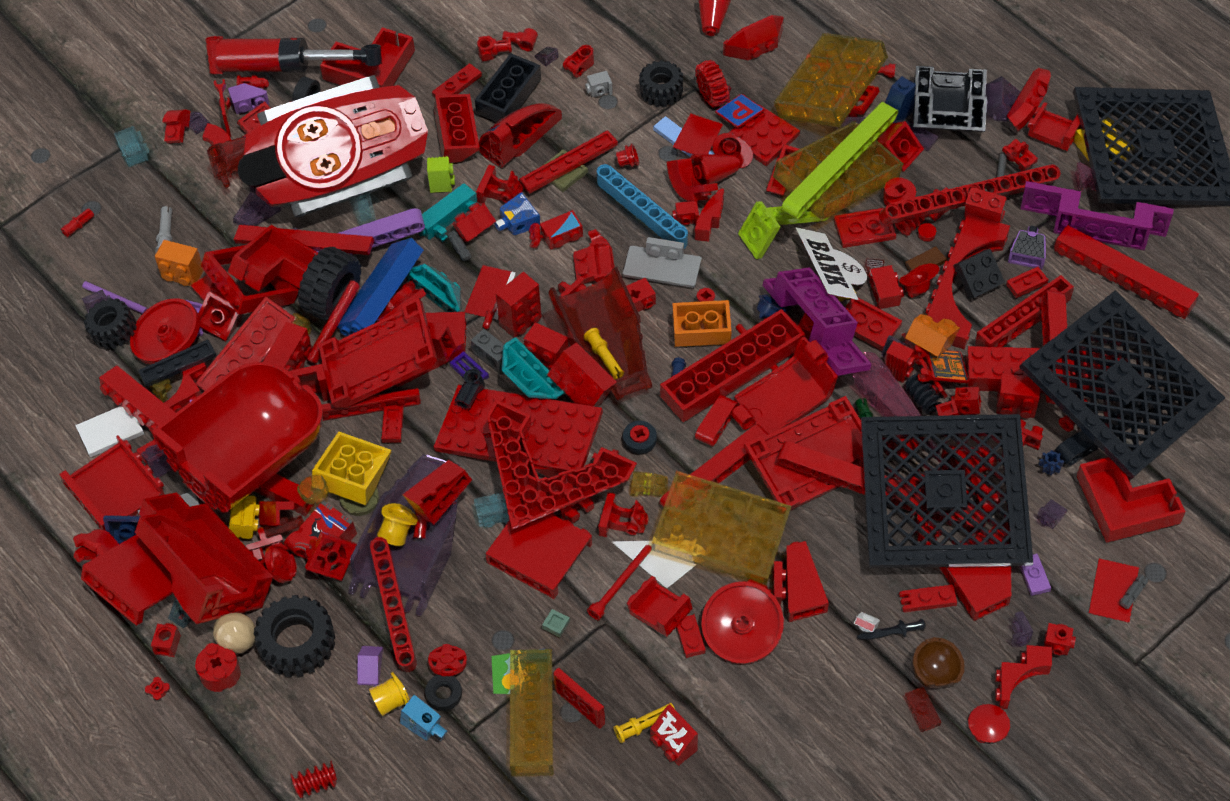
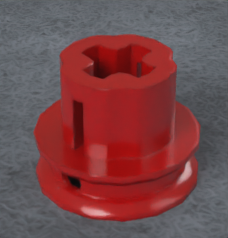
[616,143,640,168]

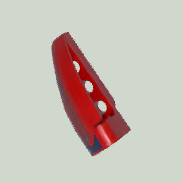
[479,103,562,168]

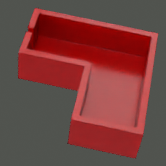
[320,27,415,88]
[228,224,318,291]
[1076,457,1186,543]

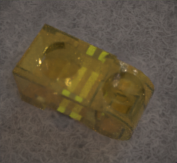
[630,471,668,497]

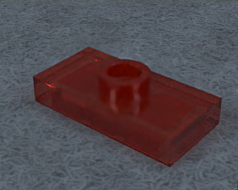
[263,515,304,537]
[904,687,942,732]

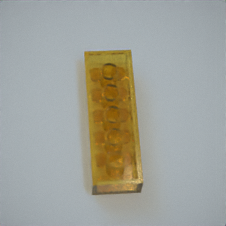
[510,649,554,776]

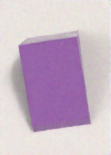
[358,646,383,686]

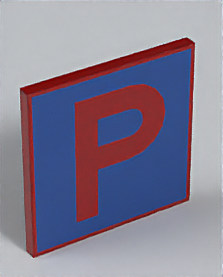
[715,94,765,128]

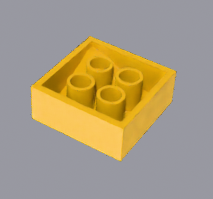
[312,431,392,505]

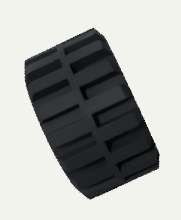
[639,60,683,107]
[84,298,137,349]

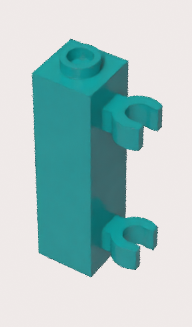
[418,183,477,242]

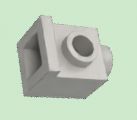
[585,71,613,97]

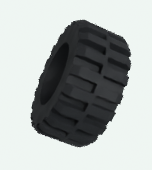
[298,247,362,321]
[254,595,335,677]

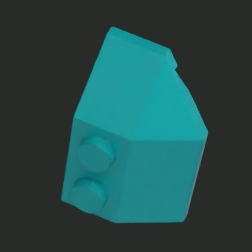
[406,264,462,312]
[502,337,565,399]

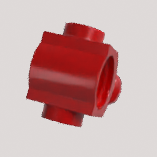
[477,36,512,61]

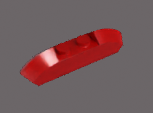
[1007,68,1051,131]

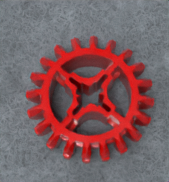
[695,60,729,107]

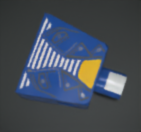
[494,192,540,235]

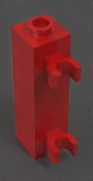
[254,474,316,517]

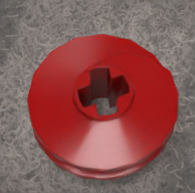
[883,177,916,208]

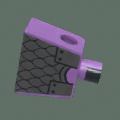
[1008,226,1046,270]

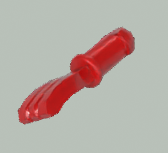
[483,293,497,330]

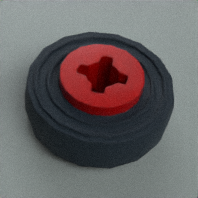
[622,420,657,454]

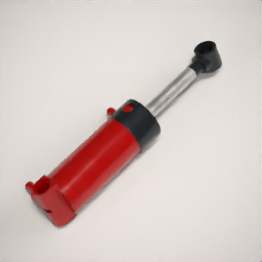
[205,36,382,74]

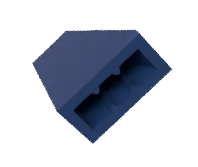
[885,76,916,124]

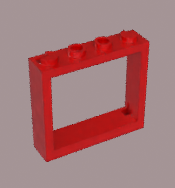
[201,245,299,315]

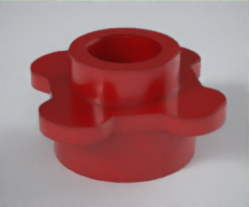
[145,677,170,700]

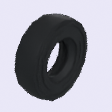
[425,675,462,711]

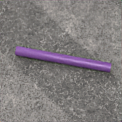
[82,281,148,314]

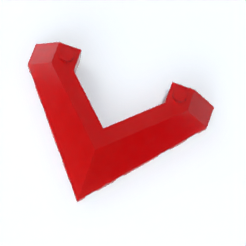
[487,400,637,530]

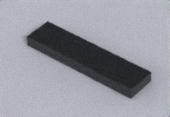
[138,339,217,388]

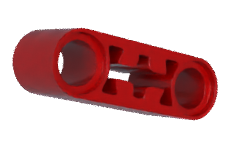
[695,395,739,447]

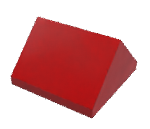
[198,291,242,341]

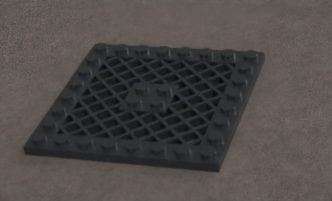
[1073,87,1230,206]
[1019,290,1225,480]
[861,414,1034,568]

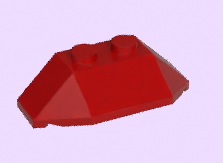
[723,15,784,61]

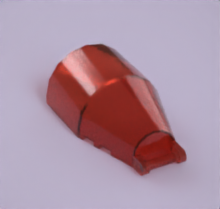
[547,267,652,400]

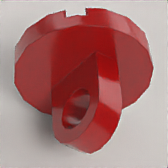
[260,543,297,583]

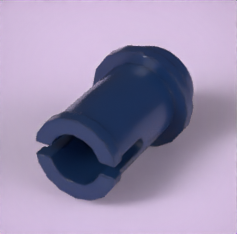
[671,357,686,376]

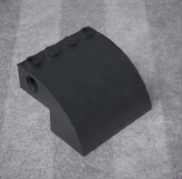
[912,66,987,132]

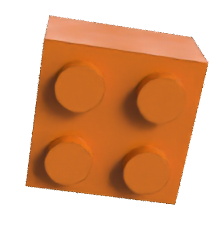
[155,240,203,286]

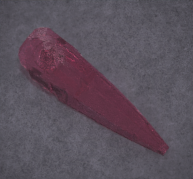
[851,352,940,454]

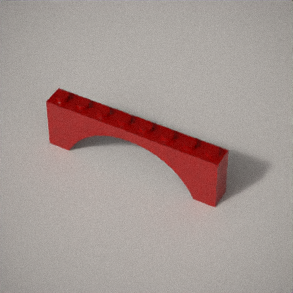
[925,213,1010,350]

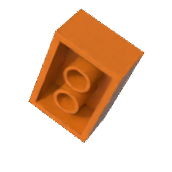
[672,300,732,347]

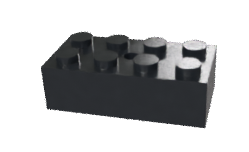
[475,53,541,122]

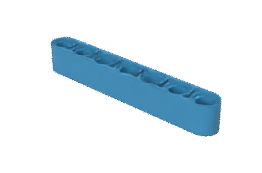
[597,164,688,249]

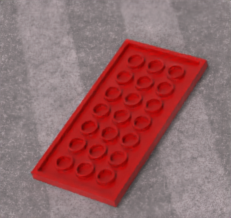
[434,385,603,473]

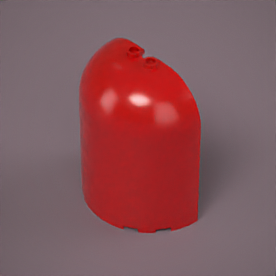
[152,362,323,513]

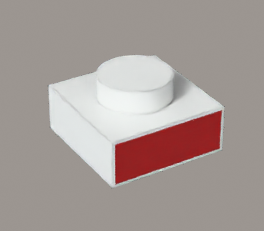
[854,612,880,632]

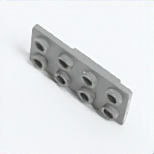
[623,237,702,288]

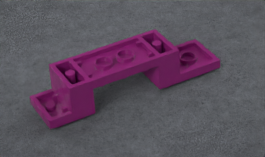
[1020,181,1174,251]
[762,267,872,376]

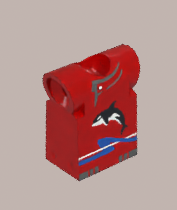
[284,500,357,568]

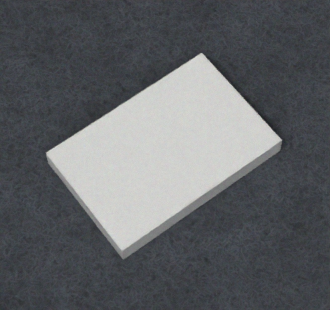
[76,406,144,458]

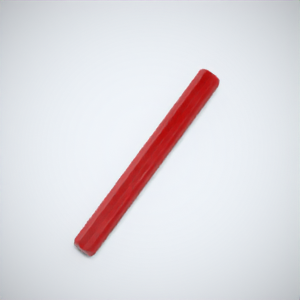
[307,280,360,364]

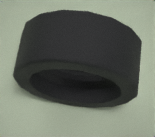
[292,76,321,102]

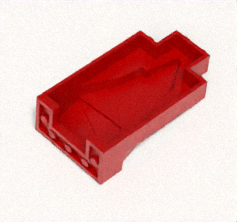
[135,492,273,624]

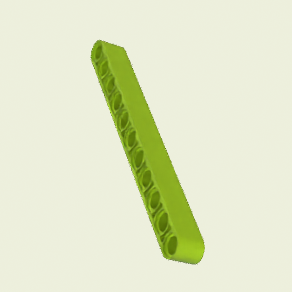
[781,102,898,219]

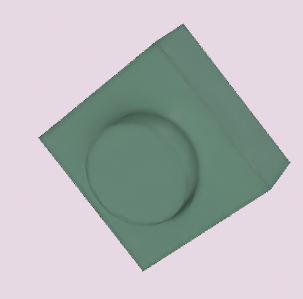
[542,609,570,637]

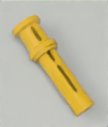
[584,328,624,380]
[613,702,675,743]

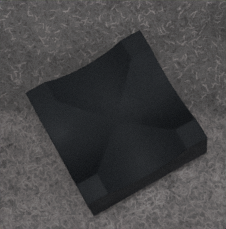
[953,249,1005,299]

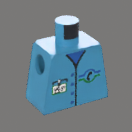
[400,695,448,741]

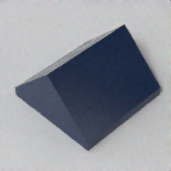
[103,515,141,544]

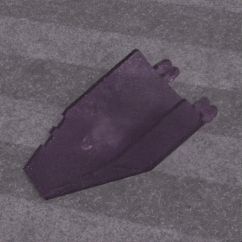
[349,454,460,616]

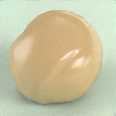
[213,613,255,654]

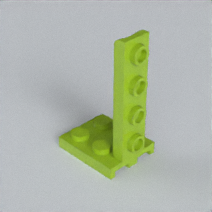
[738,201,830,259]

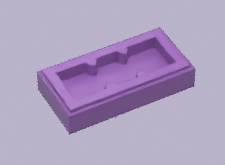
[1019,554,1051,596]

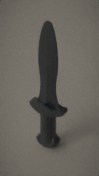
[857,619,926,639]

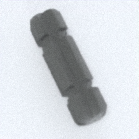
[448,230,471,261]
[1120,574,1149,609]

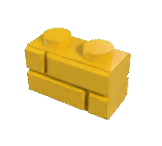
[229,495,260,539]

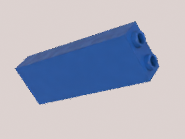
[337,238,424,336]

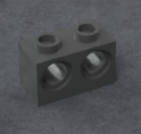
[471,329,504,374]

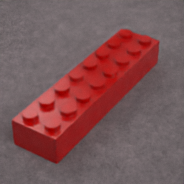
[660,309,805,422]
[965,346,1122,393]

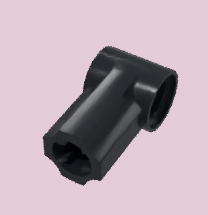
[455,369,485,410]

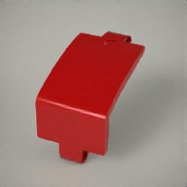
[731,337,838,434]

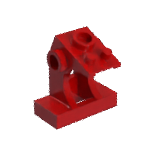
[476,165,523,203]
[599,492,649,537]

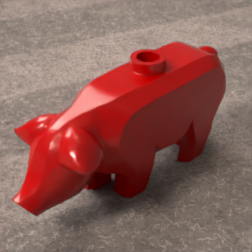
[73,529,119,562]

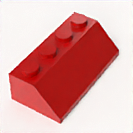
[434,94,480,163]

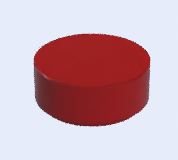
[918,223,937,242]

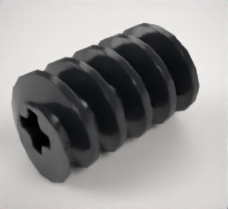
[904,372,942,415]

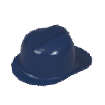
[757,294,792,320]

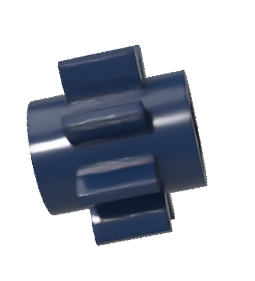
[1038,450,1064,476]

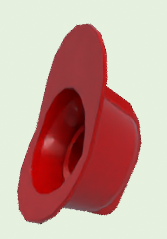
[712,133,753,168]
[899,263,940,298]

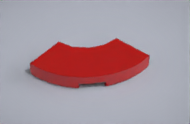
[202,123,234,158]
[382,281,415,312]

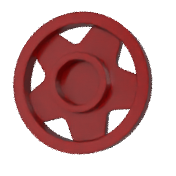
[428,644,467,676]

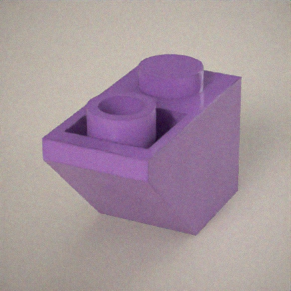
[228,83,270,114]

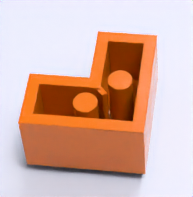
[905,314,960,357]

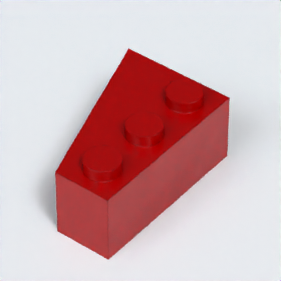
[402,460,472,525]

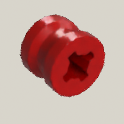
[696,288,715,302]

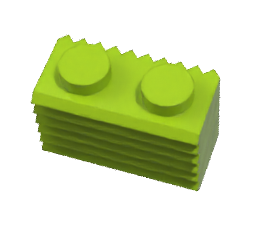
[427,156,455,193]

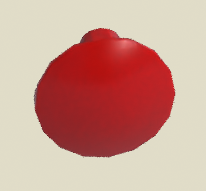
[968,704,1010,743]

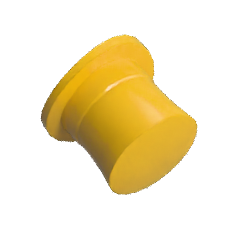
[377,503,418,546]
[369,672,410,716]

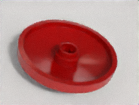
[130,298,200,365]
[702,581,784,664]

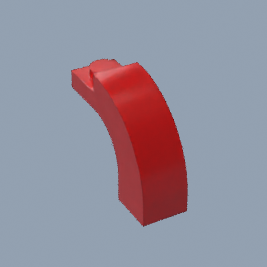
[666,158,718,201]

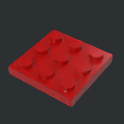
[729,104,800,167]

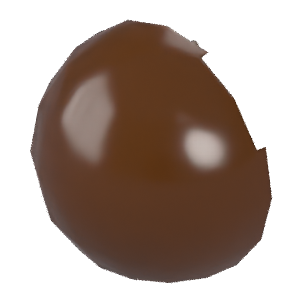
[912,637,964,688]

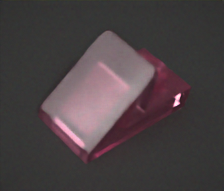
[1074,162,1096,193]

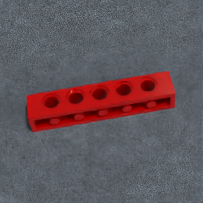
[975,275,1074,347]

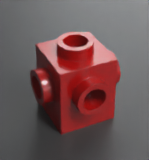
[952,387,982,415]
[1044,623,1076,655]

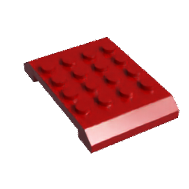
[318,297,437,408]
[744,396,863,513]

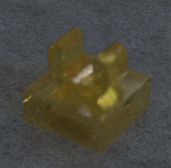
[150,378,172,402]

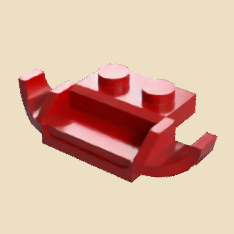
[573,229,616,293]

